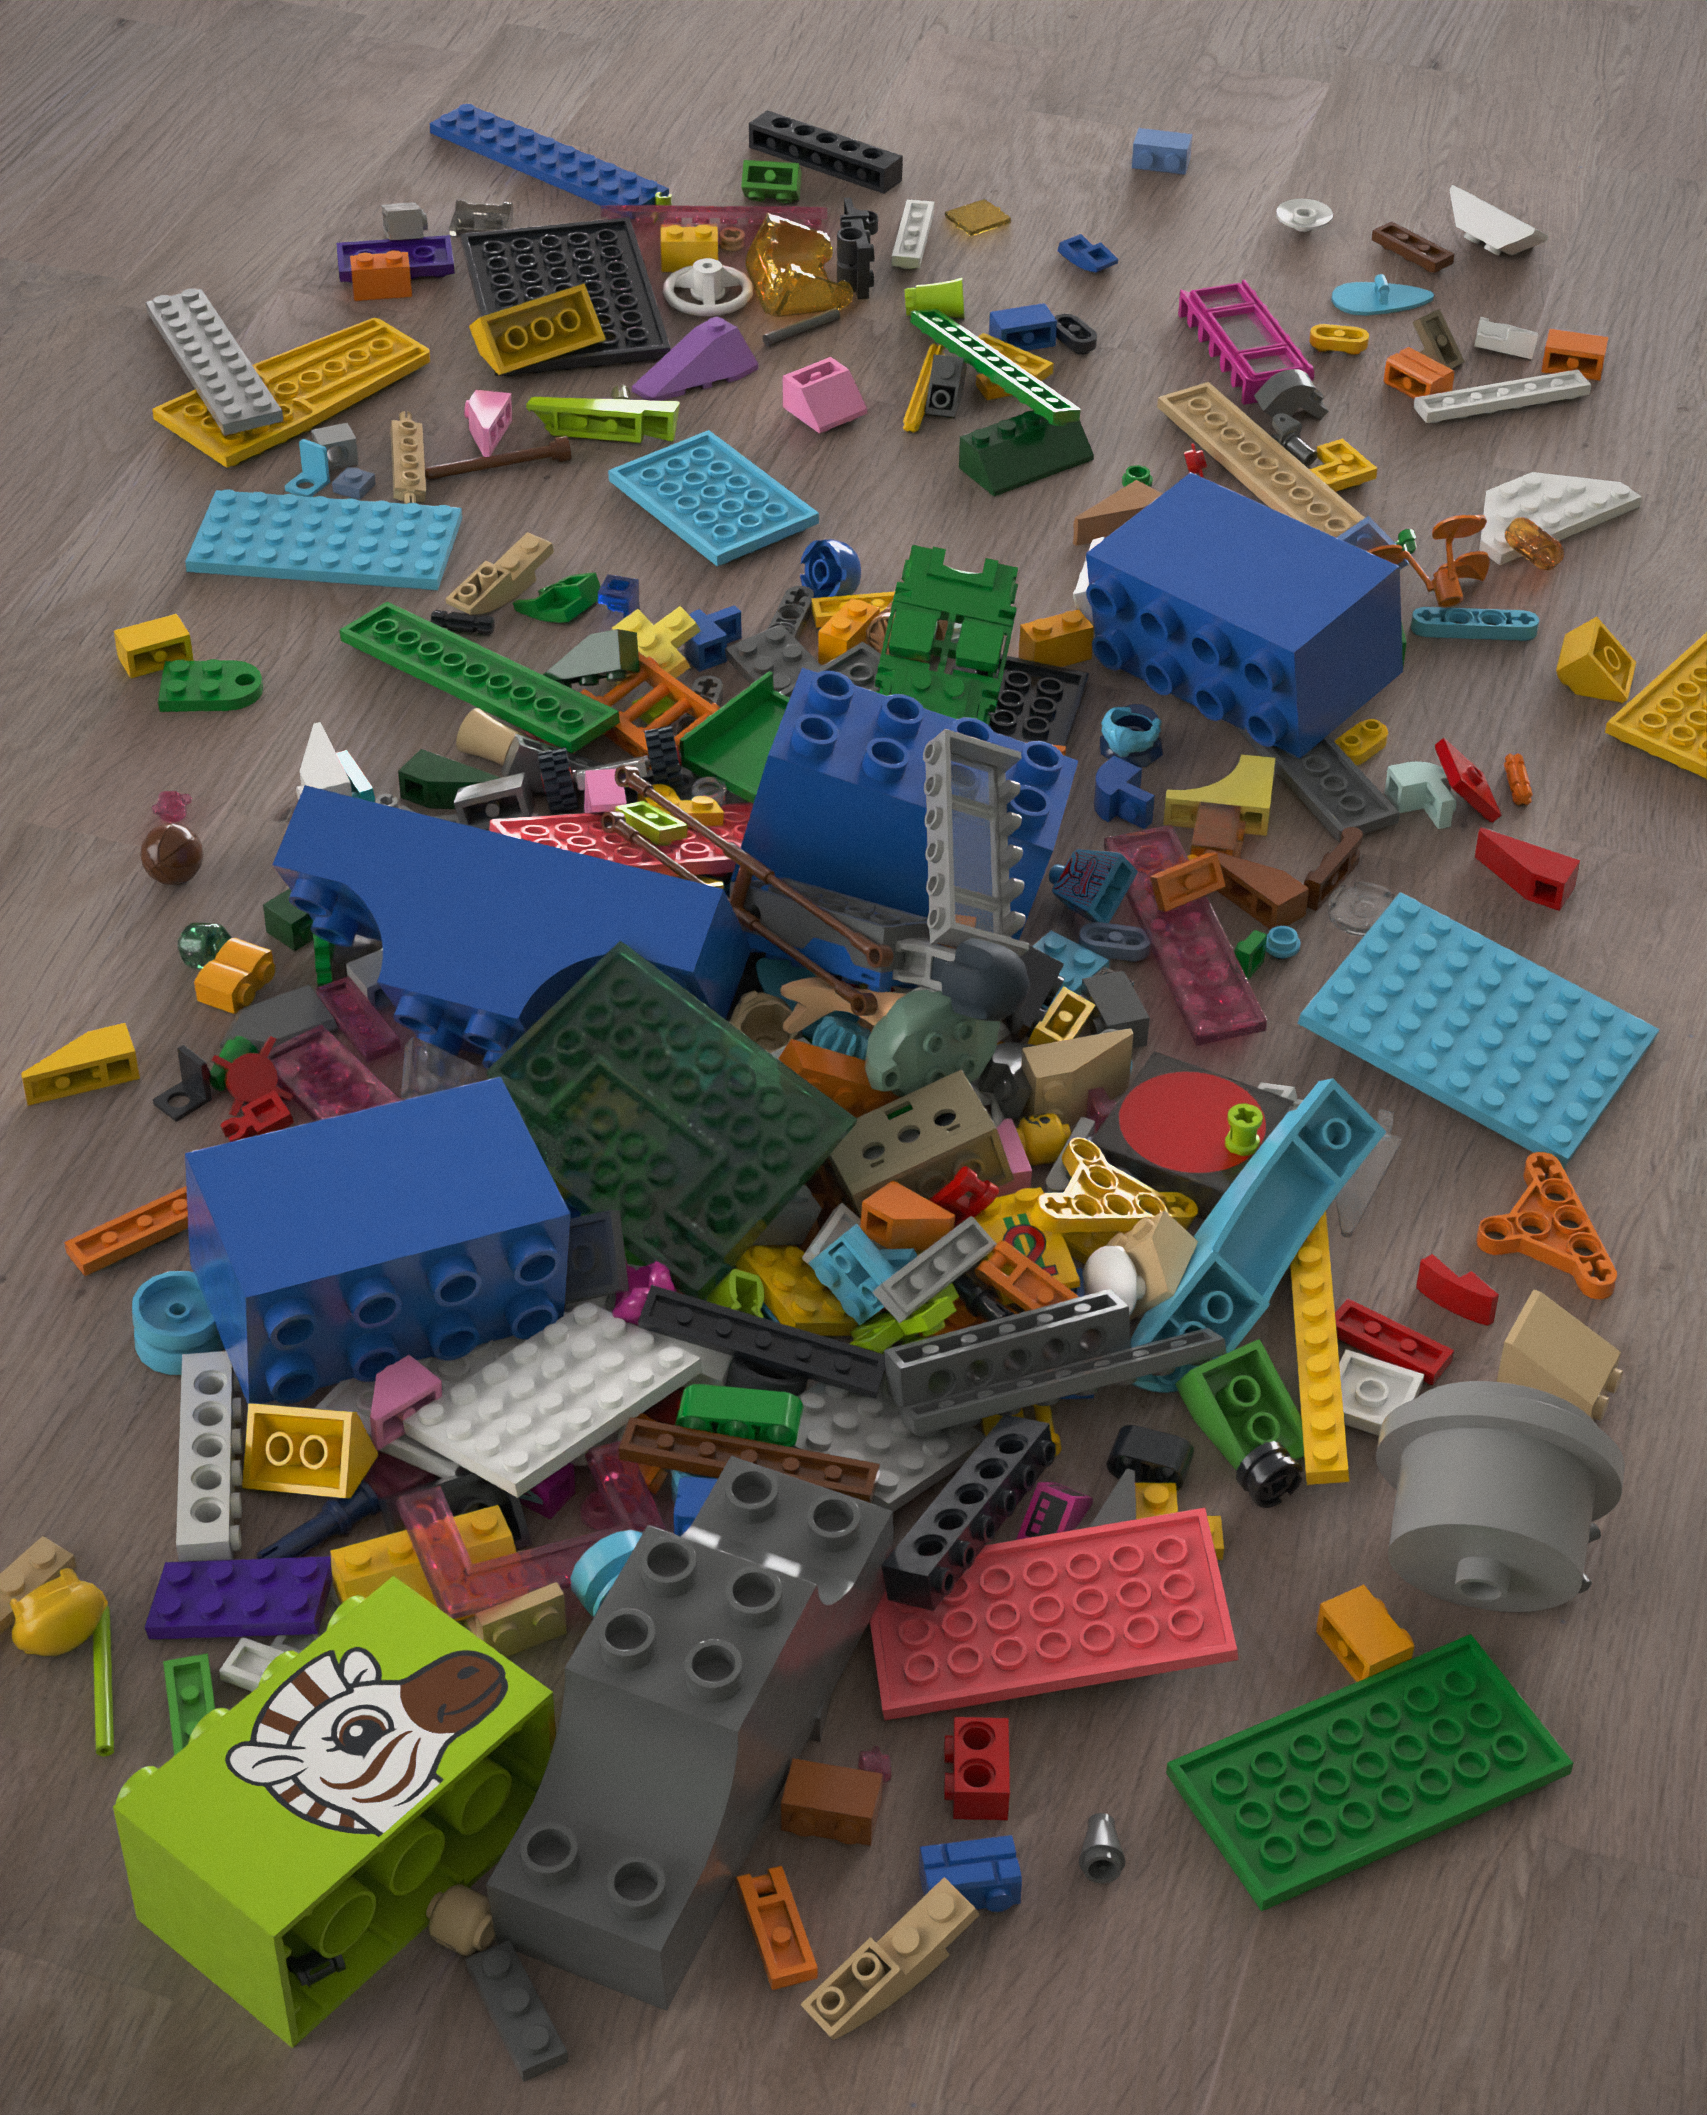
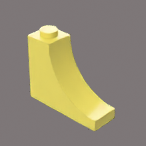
[1163,754,1275,836]

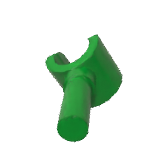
[1395,529,1416,554]

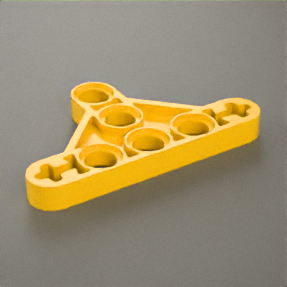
[1030,1137,1198,1233]

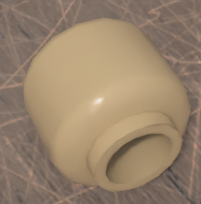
[426,1884,495,1956]

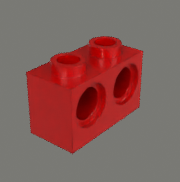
[944,1717,1010,1820]

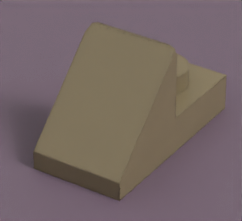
[1412,309,1465,369]

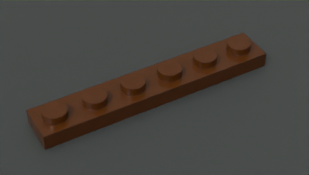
[618,1417,880,1503]

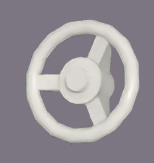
[663,258,753,316]

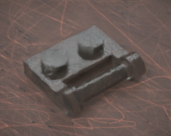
[449,200,513,237]

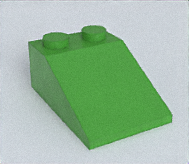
[1175,1339,1304,1471]

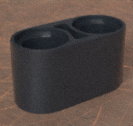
[1106,1425,1194,1491]

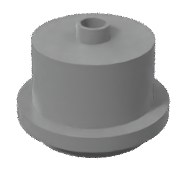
[1376,1381,1625,1612]

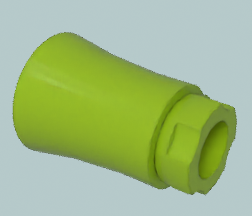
[905,278,965,319]

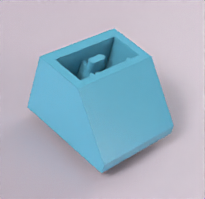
[808,1223,897,1325]

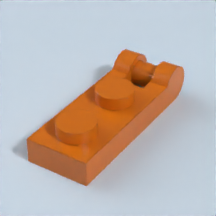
[974,1240,1079,1311]
[735,1866,818,1990]

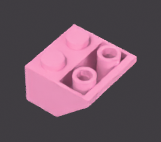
[783,357,867,433]

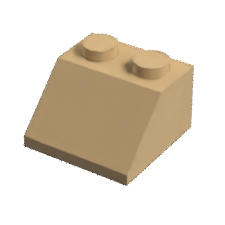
[1107,1210,1198,1321]

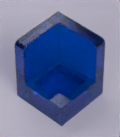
[598,574,640,619]

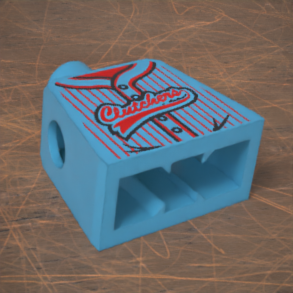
[1049,849,1138,923]

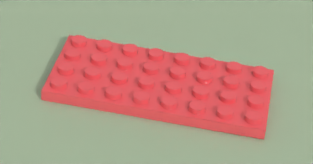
[489,802,753,879]
[870,1508,1238,1720]

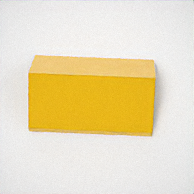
[242,1403,378,1498]

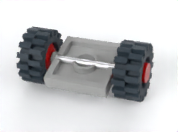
[538,725,684,814]

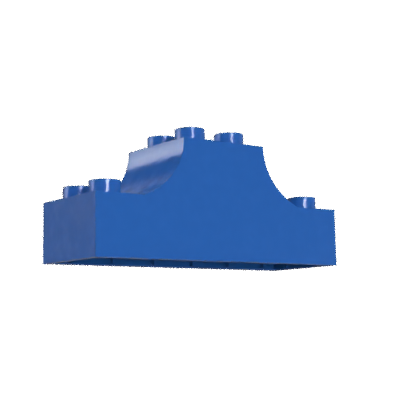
[272,785,751,1080]

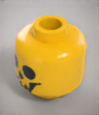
[1016,1113,1071,1166]

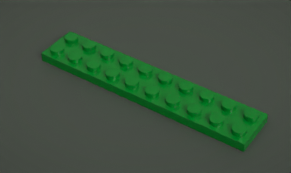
[339,602,620,753]

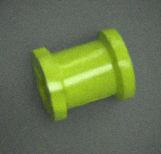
[1225,1104,1263,1156]

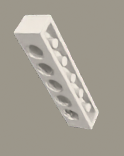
[176,1351,243,1562]

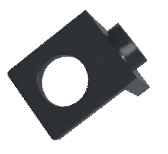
[153,1045,212,1122]

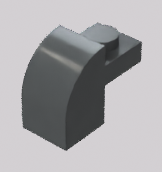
[1254,369,1329,420]
[978,1042,1036,1119]

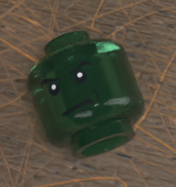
[177,922,232,969]

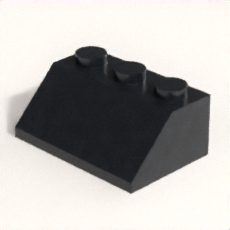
[377,1470,532,1550]

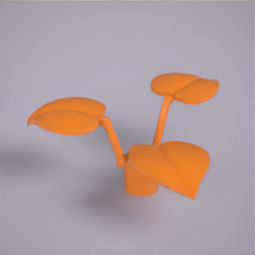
[1367,515,1490,608]

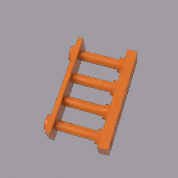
[580,652,720,770]

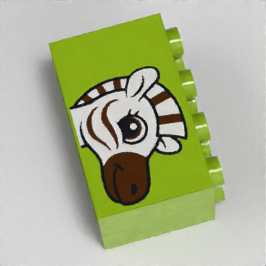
[113,1576,556,2048]

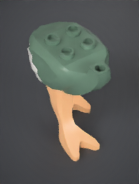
[780,977,1001,1098]

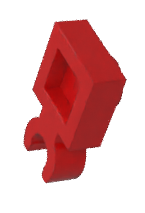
[220,1089,295,1142]

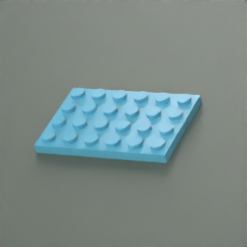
[608,430,819,566]

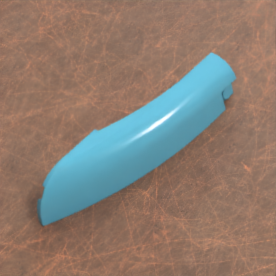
[1130,1078,1386,1393]

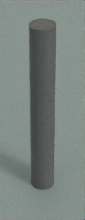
[763,308,840,346]

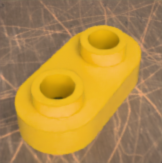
[1309,324,1369,355]
[1334,719,1388,766]

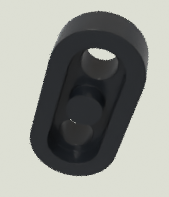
[1054,314,1097,355]

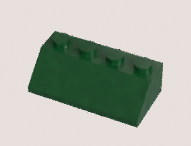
[959,410,1094,497]

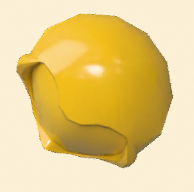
[9,1568,108,1656]

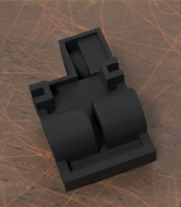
[837,198,878,300]

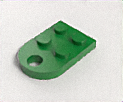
[158,659,263,712]

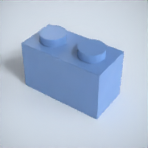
[1132,128,1192,174]

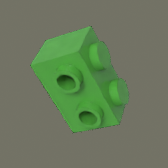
[741,160,802,203]

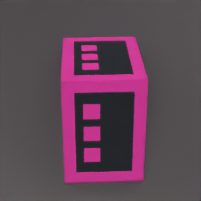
[1016,1482,1093,1540]

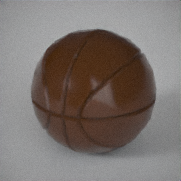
[140,823,204,885]

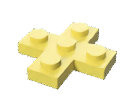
[612,606,701,685]

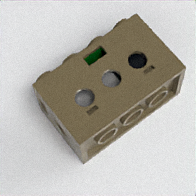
[820,1069,1014,1219]

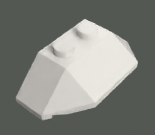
[1450,185,1549,256]

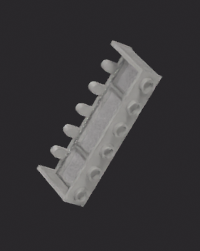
[923,729,1029,957]

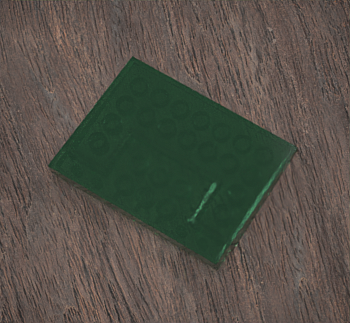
[486,941,857,1300]

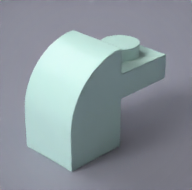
[1384,761,1456,829]

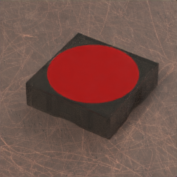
[1091,1051,1294,1220]

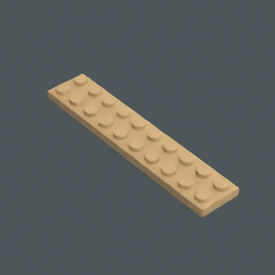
[1157,382,1365,538]

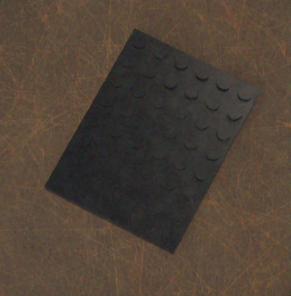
[461,217,671,376]

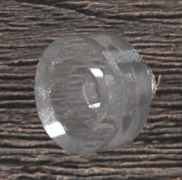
[691,777,727,807]

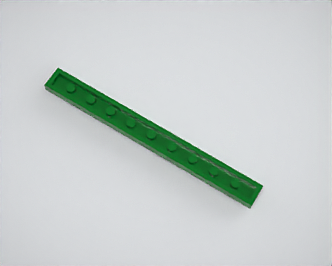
[910,309,1081,426]

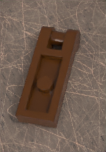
[1303,827,1363,911]

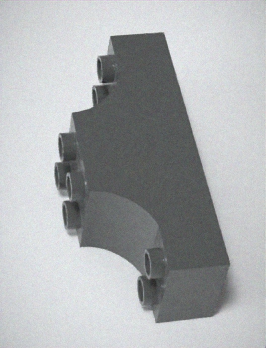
[486,1456,894,2011]

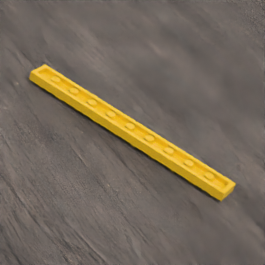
[1290,1211,1349,1485]

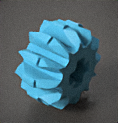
[812,1015,871,1060]

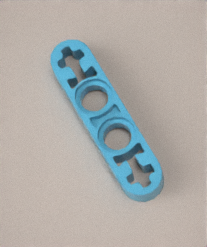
[1411,607,1539,641]

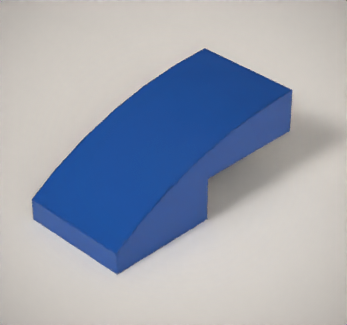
[1057,234,1119,272]

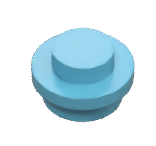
[1266,926,1301,959]

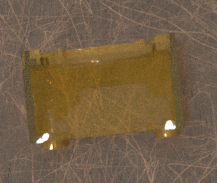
[745,213,853,317]

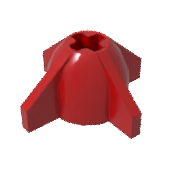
[211,1036,293,1117]

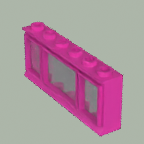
[1178,279,1314,405]

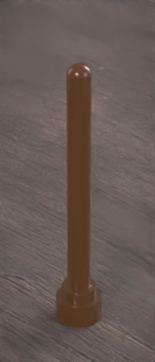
[425,436,572,480]

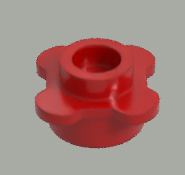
[1183,443,1207,478]

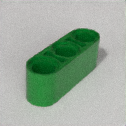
[675,1384,804,1447]

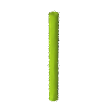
[93,1606,114,1757]

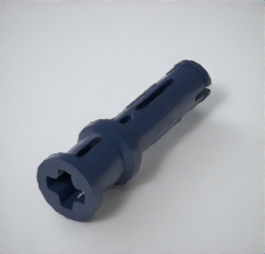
[257,1480,381,1559]

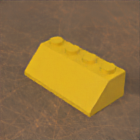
[469,283,606,376]
[330,1505,526,1621]

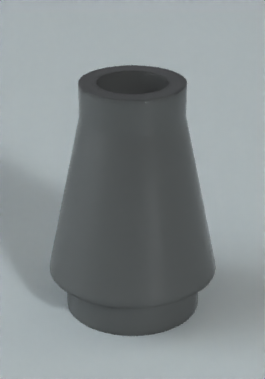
[1079,1813,1125,1883]

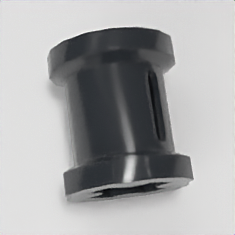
[286,1949,346,1988]

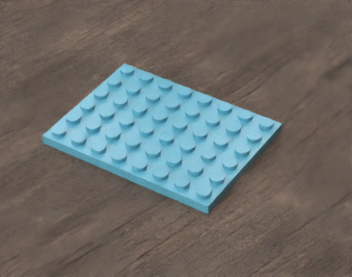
[1297,892,1660,1169]

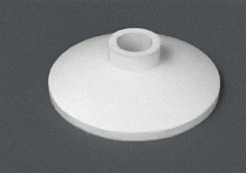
[1276,199,1333,232]

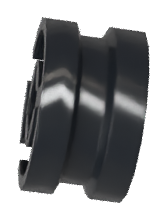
[1236,1441,1304,1508]

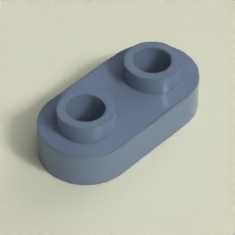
[1079,922,1152,962]

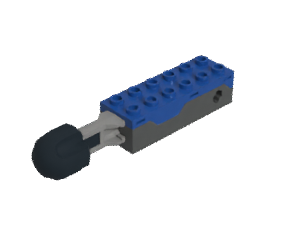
[730,877,1030,1021]

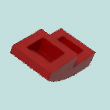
[1416,1254,1499,1326]

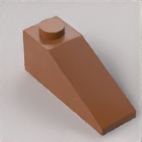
[1204,850,1309,930]

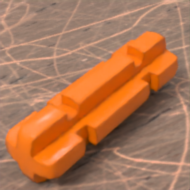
[1504,753,1533,806]

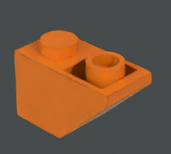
[860,1180,955,1250]

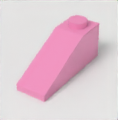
[464,390,512,457]

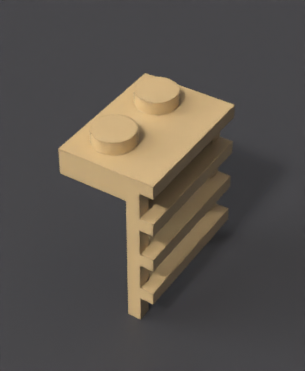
[462,1549,567,1657]

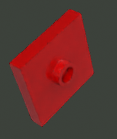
[1435,738,1502,823]

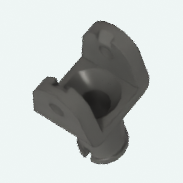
[1271,413,1318,467]

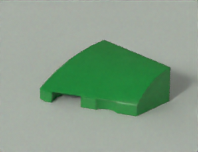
[512,572,604,623]

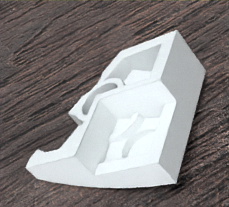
[1474,317,1538,359]

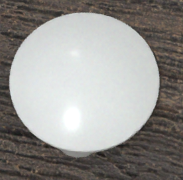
[1083,1246,1146,1316]

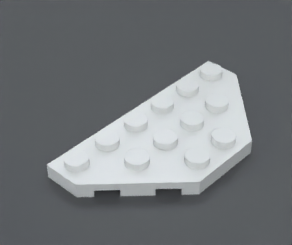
[1479,472,1642,565]

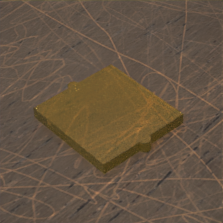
[945,199,1011,236]

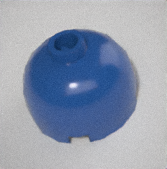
[800,539,861,598]

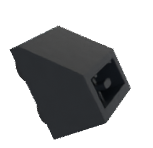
[1005,945,1065,1043]

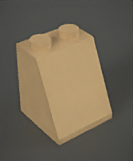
[1497,1289,1623,1421]

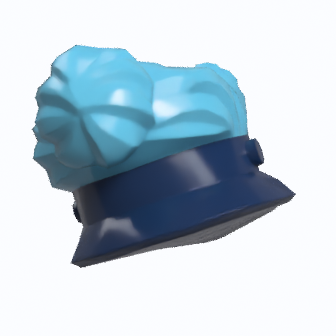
[1100,704,1163,767]

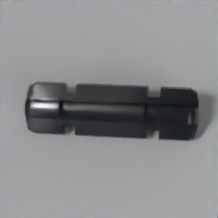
[430,610,495,635]

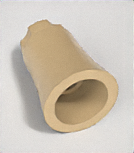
[456,708,525,766]

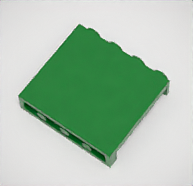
[680,671,790,804]

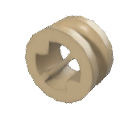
[719,227,745,251]

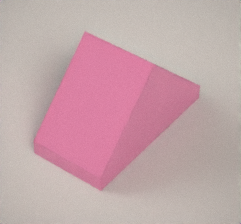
[584,769,627,813]

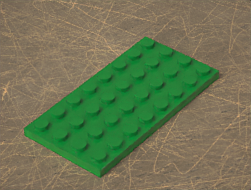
[1166,1634,1574,1912]

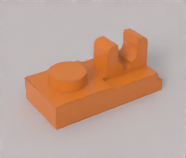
[1150,852,1226,912]

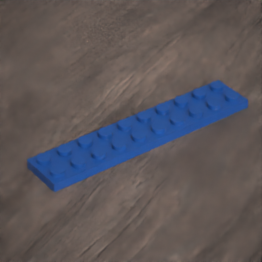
[429,103,669,219]

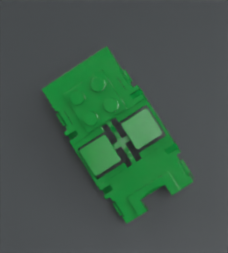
[874,545,1018,726]

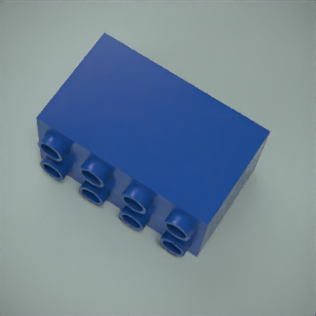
[1086,473,1403,758]
[730,668,1078,940]
[185,1077,571,1404]

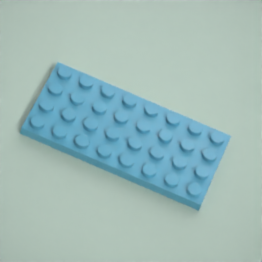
[185,489,462,590]

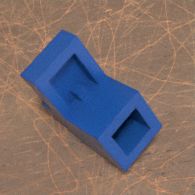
[684,605,742,672]
[1094,756,1155,829]

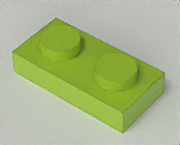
[615,801,688,846]

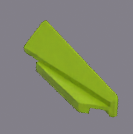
[526,397,680,443]

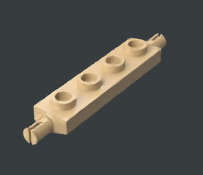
[390,411,426,504]

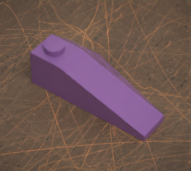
[632,316,758,401]

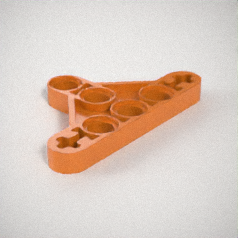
[1476,1152,1617,1299]

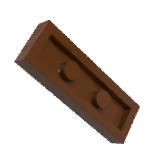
[1371,221,1455,273]

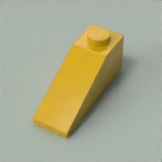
[21,1023,140,1106]

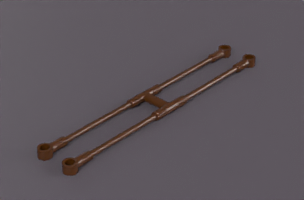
[601,765,894,1016]

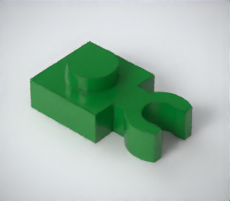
[313,934,338,987]

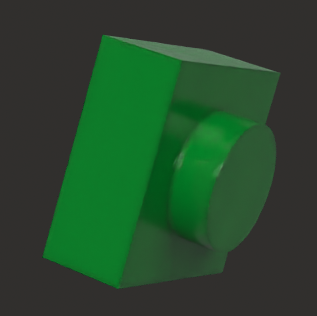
[1233,930,1267,982]

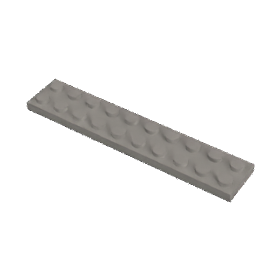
[145,289,283,436]

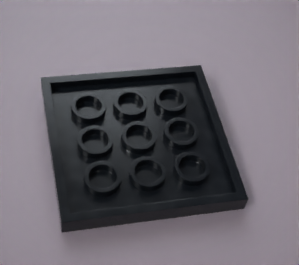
[950,654,1089,747]

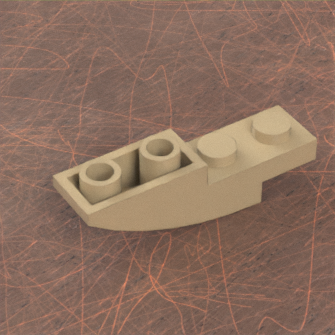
[445,532,554,615]
[800,1877,979,2040]

